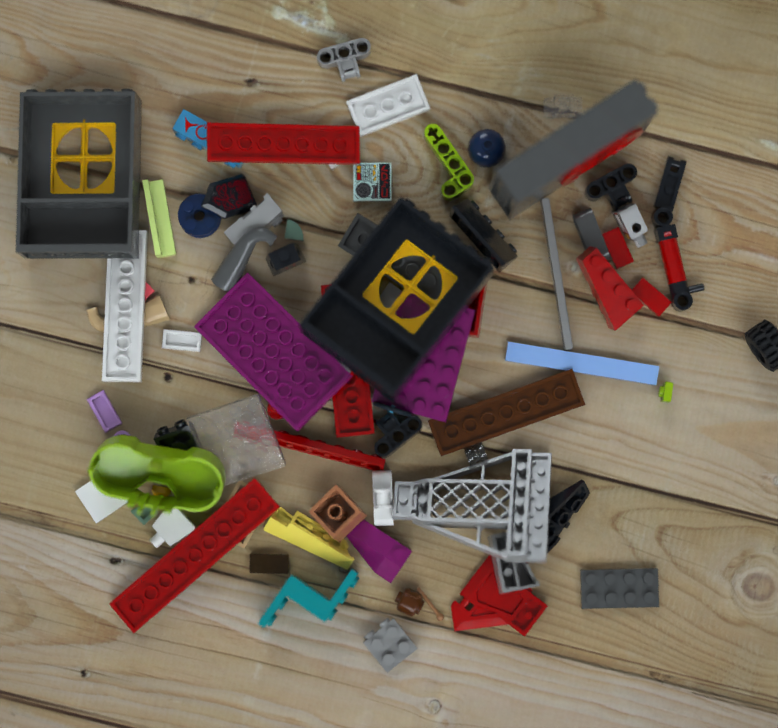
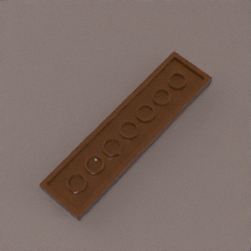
[428,369,585,456]

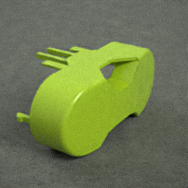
[88,435,226,517]

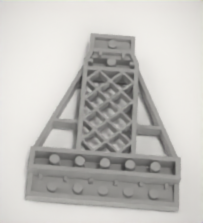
[392,449,552,563]

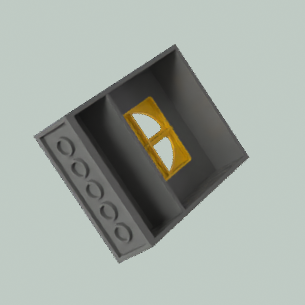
[16,89,142,259]

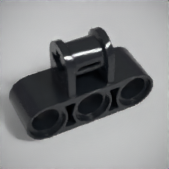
[585,164,637,211]
[374,410,423,458]

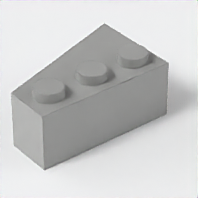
[224,193,284,246]

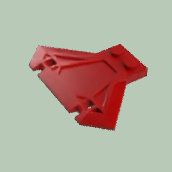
[451,555,548,637]

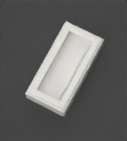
[162,329,202,352]

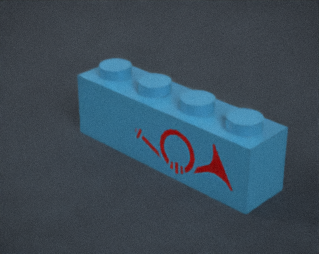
[172,109,243,169]

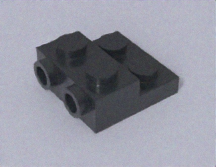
[154,419,201,451]

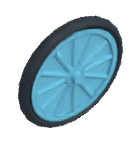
[373,401,412,417]

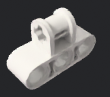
[372,470,394,526]

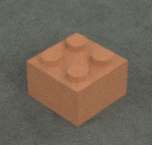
[308,485,367,542]

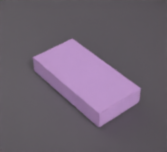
[87,390,123,433]

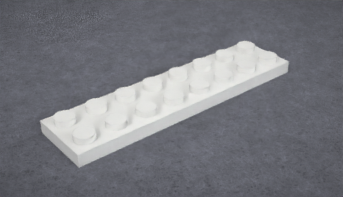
[102,230,148,382]

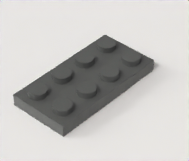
[580,568,659,609]

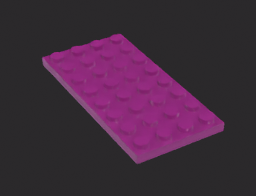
[194,272,353,432]

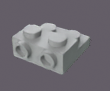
[363,618,417,673]

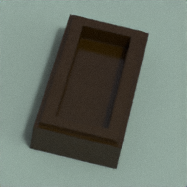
[250,554,289,574]

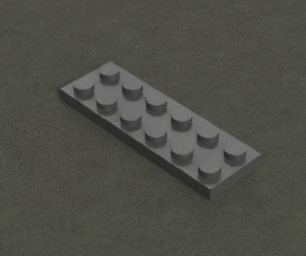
[338,213,442,300]

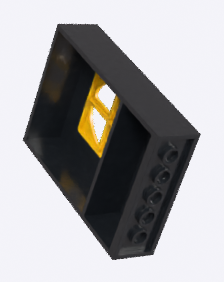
[299,197,494,403]

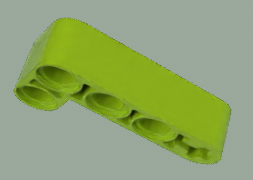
[424,124,474,201]

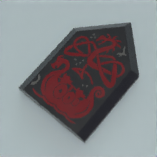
[201,174,257,219]

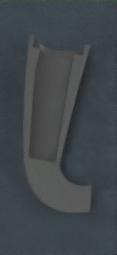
[212,227,277,291]

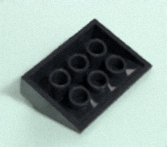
[449,199,517,273]

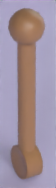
[416,587,444,621]

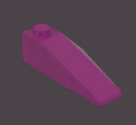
[346,519,412,583]

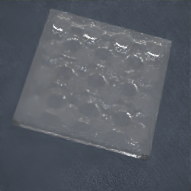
[186,394,286,486]

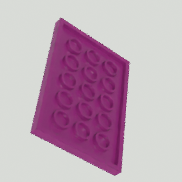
[372,290,476,422]

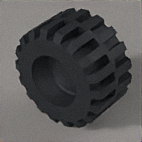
[745,319,778,372]

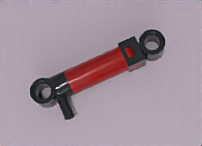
[652,207,705,312]

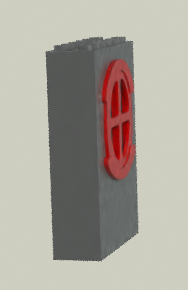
[489,79,658,220]

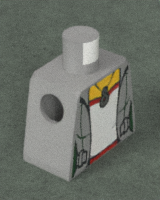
[612,204,648,248]

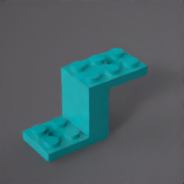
[258,568,359,628]

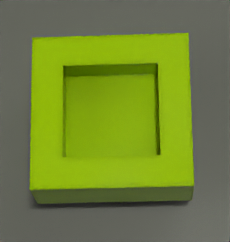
[658,382,673,403]

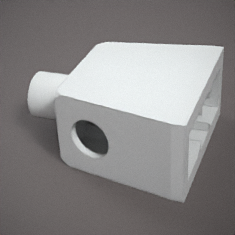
[149,508,197,548]

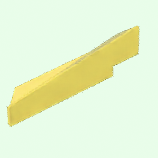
[264,506,355,570]

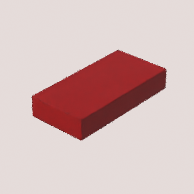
[602,227,634,270]
[632,278,672,317]

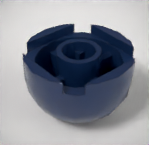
[468,129,506,168]

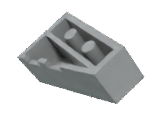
[488,532,541,594]

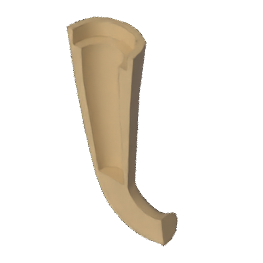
[86,295,171,333]

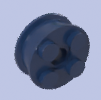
[178,194,221,238]

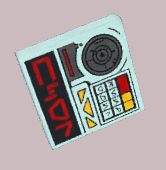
[353,163,391,202]

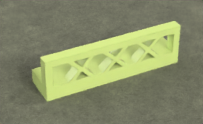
[142,179,177,258]

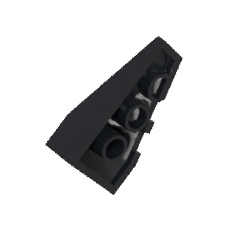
[547,480,590,553]

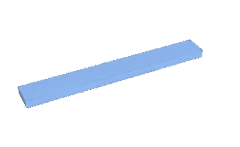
[505,342,659,385]

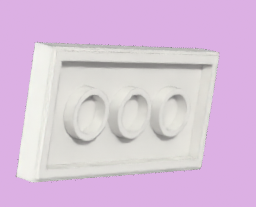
[346,74,430,137]

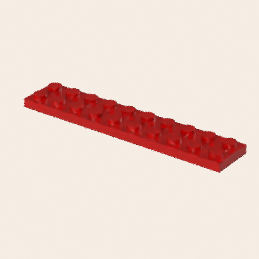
[109,478,280,633]

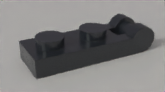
[654,156,687,212]

